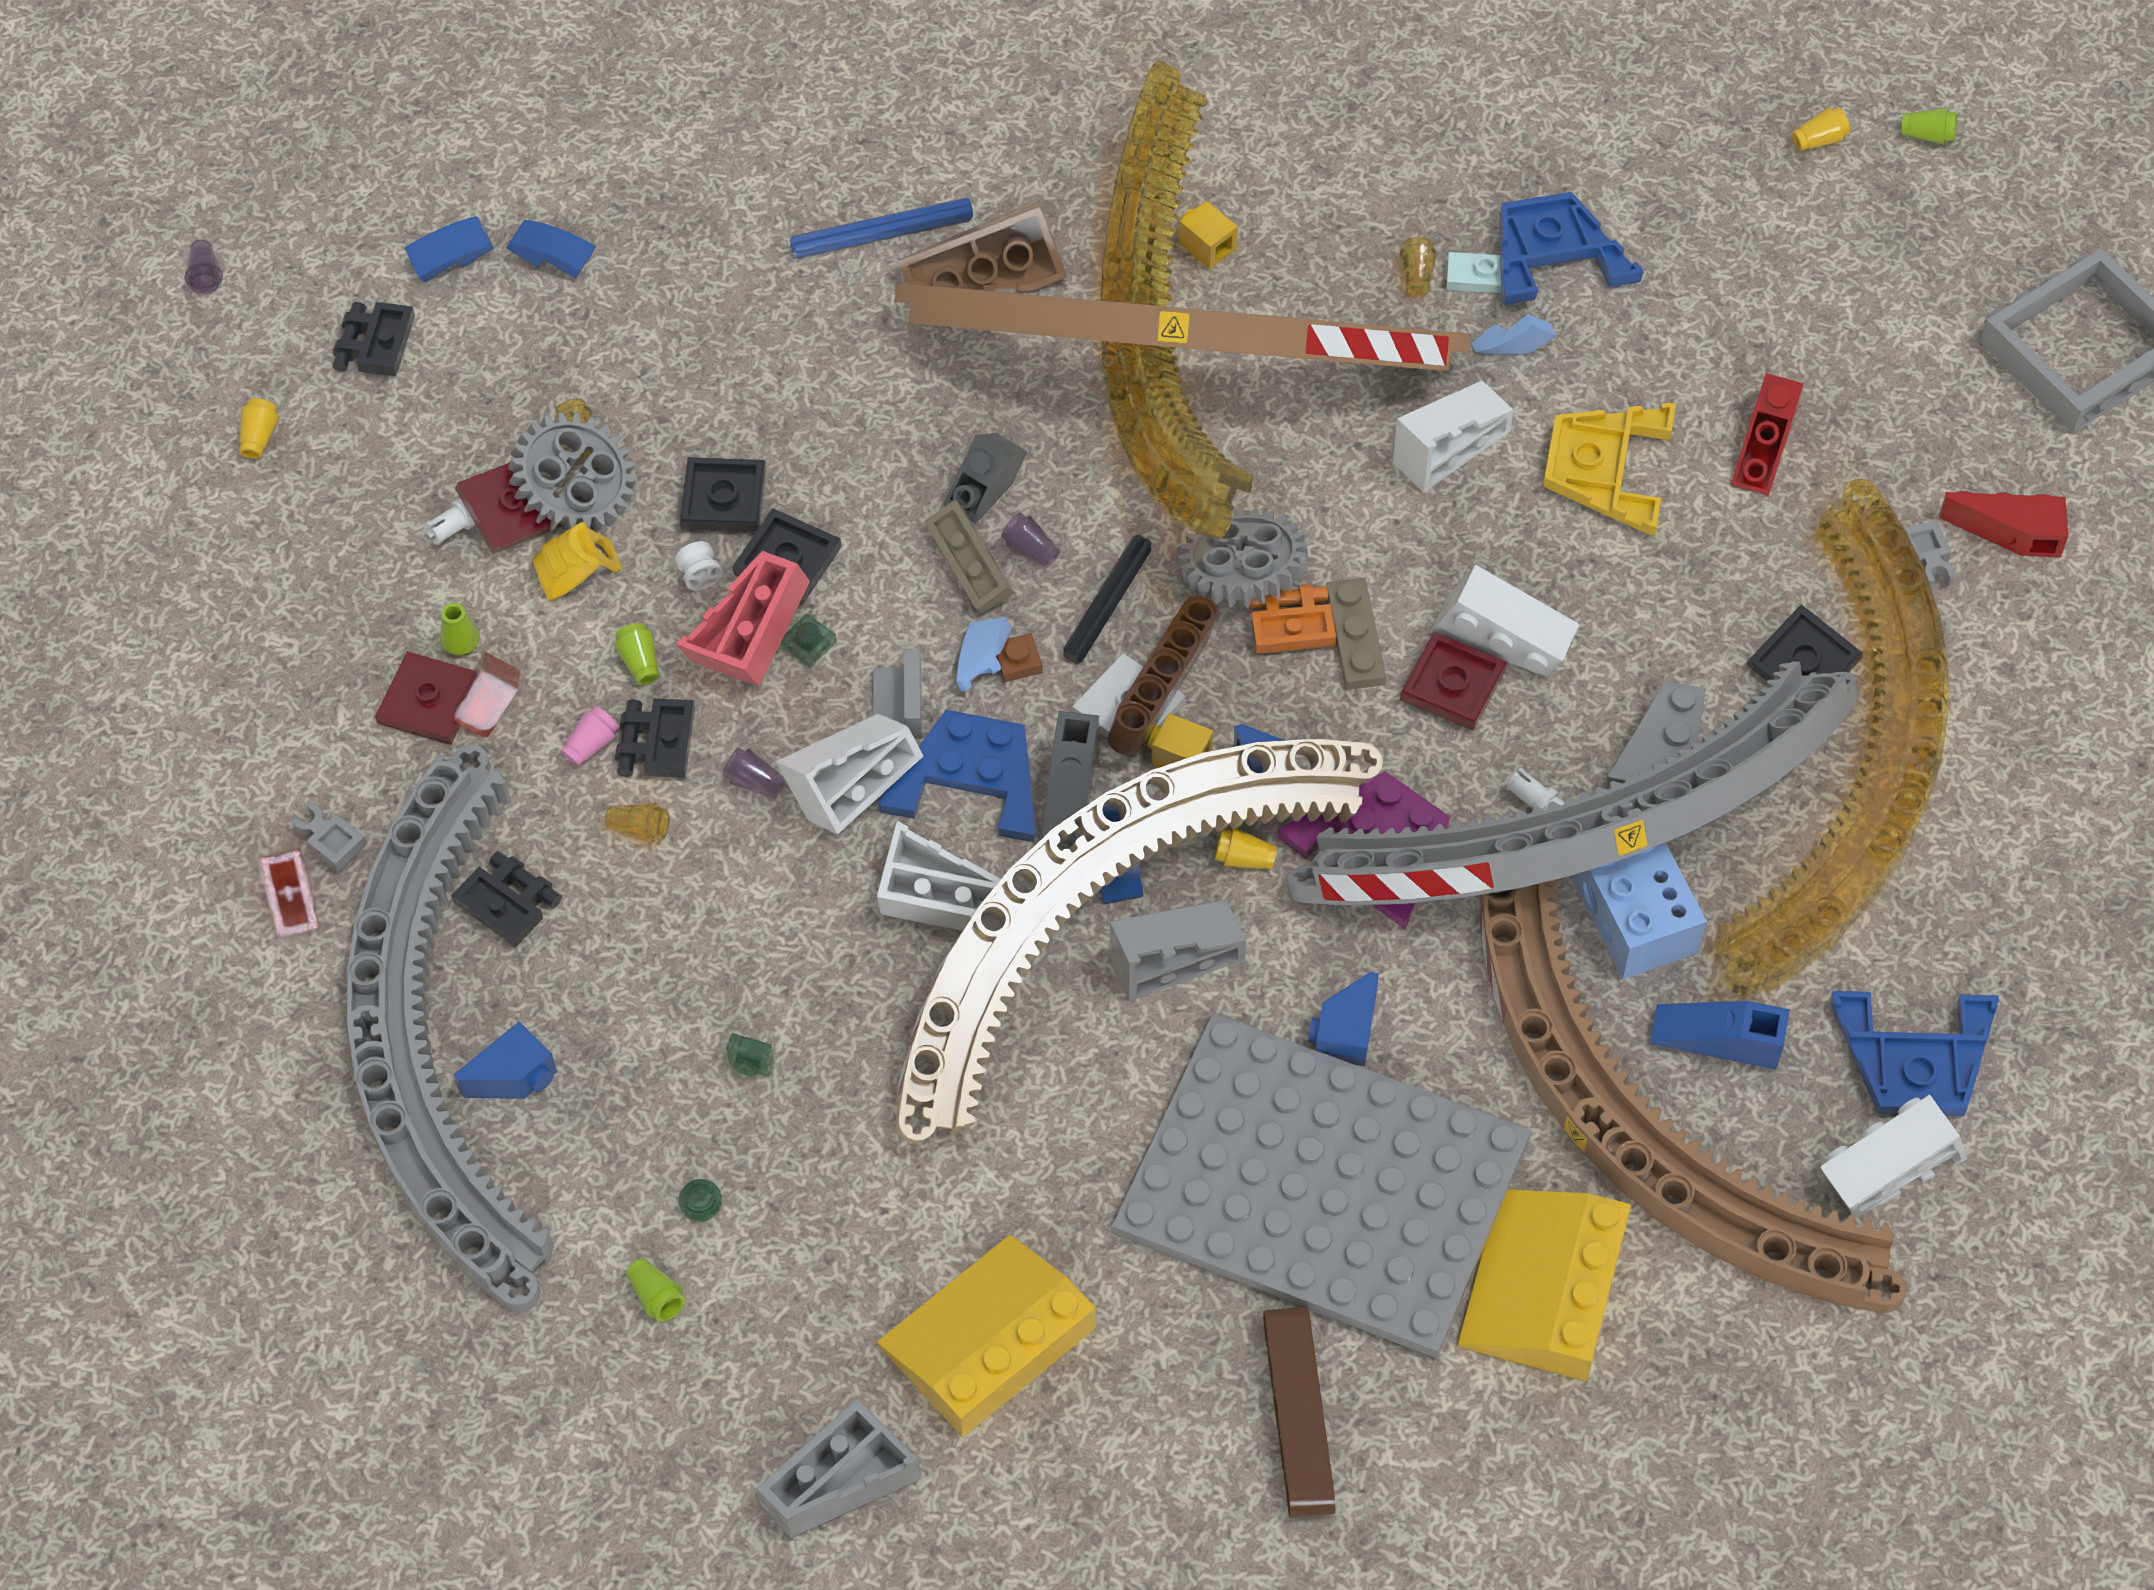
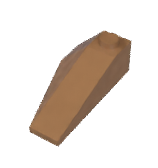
[898,201,1067,292]

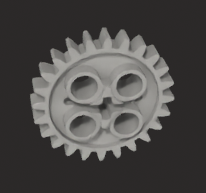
[508,412,637,532]
[1179,508,1309,607]

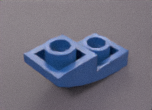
[404,216,494,282]
[506,220,596,279]

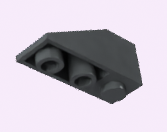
[1041,711,1100,845]

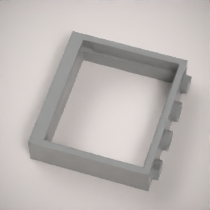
[1980,248,2154,433]

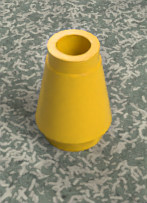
[1791,107,1850,152]
[239,398,279,459]
[1214,828,1277,870]

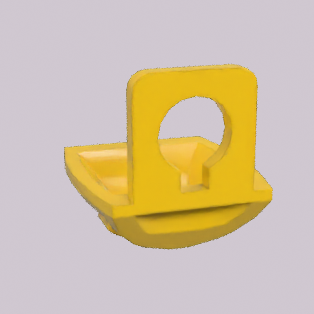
[532,522,622,601]

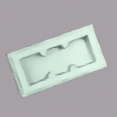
[1446,252,1501,294]

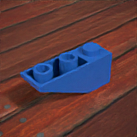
[1650,1001,1790,1069]

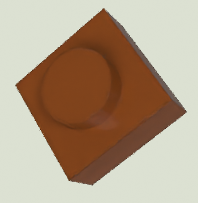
[996,633,1043,683]

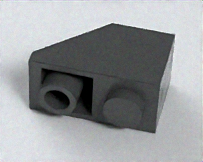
[944,433,1027,523]

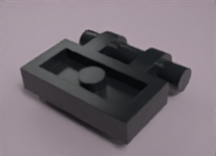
[332,302,415,376]
[615,698,695,778]
[451,851,562,947]

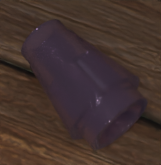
[184,240,223,295]
[1001,512,1061,568]
[723,747,786,799]

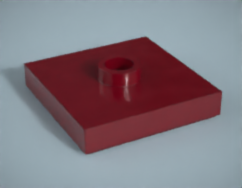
[455,462,562,554]
[1400,632,1507,731]
[375,651,483,745]

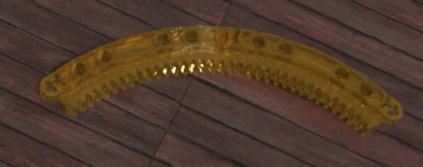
[1100,61,1253,539]
[1714,479,1949,995]

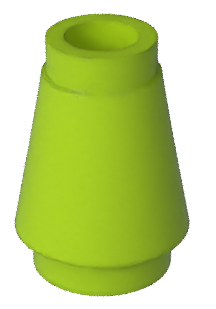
[1902,108,1957,145]
[440,603,480,656]
[614,623,660,686]
[626,1258,686,1322]

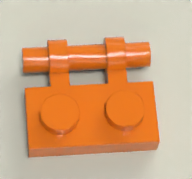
[1248,584,1336,654]

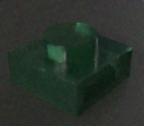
[780,613,837,668]
[726,1033,775,1077]

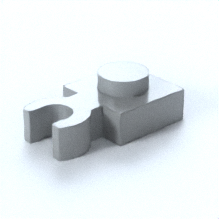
[1903,521,1955,590]
[292,803,367,872]

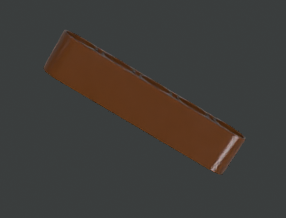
[1107,595,1218,755]
[1263,1306,1336,1518]

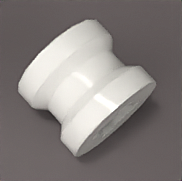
[675,541,723,591]

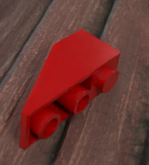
[1731,373,1804,496]
[1939,491,2069,557]

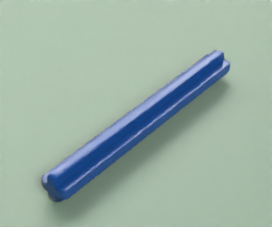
[790,197,973,258]

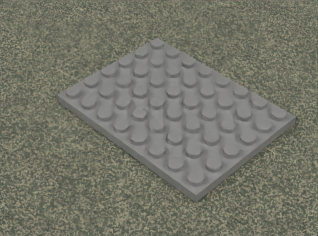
[1112,1013,1531,1359]

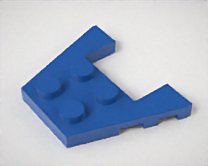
[1499,192,1644,305]
[878,710,1036,842]
[1830,991,1999,1117]

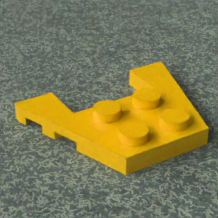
[1543,403,1676,536]

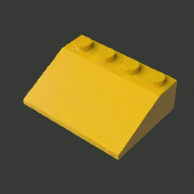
[1457,1189,1631,1381]
[877,1235,1096,1438]

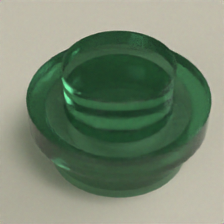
[679,1179,722,1222]

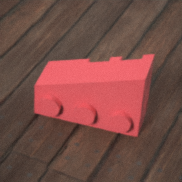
[676,551,810,687]

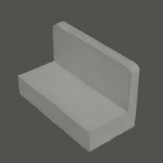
[873,649,922,739]

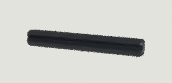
[1063,534,1152,664]

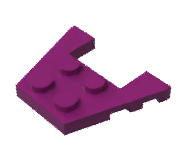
[1278,771,1450,929]

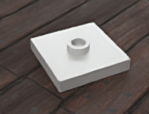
[1072,653,1186,757]

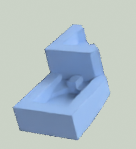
[1471,314,1556,354]
[956,617,1012,691]

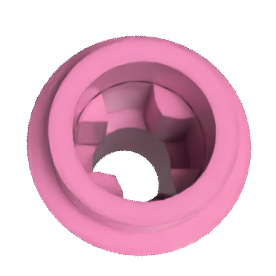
[560,706,619,767]

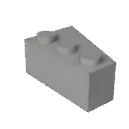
[1605,681,1706,789]

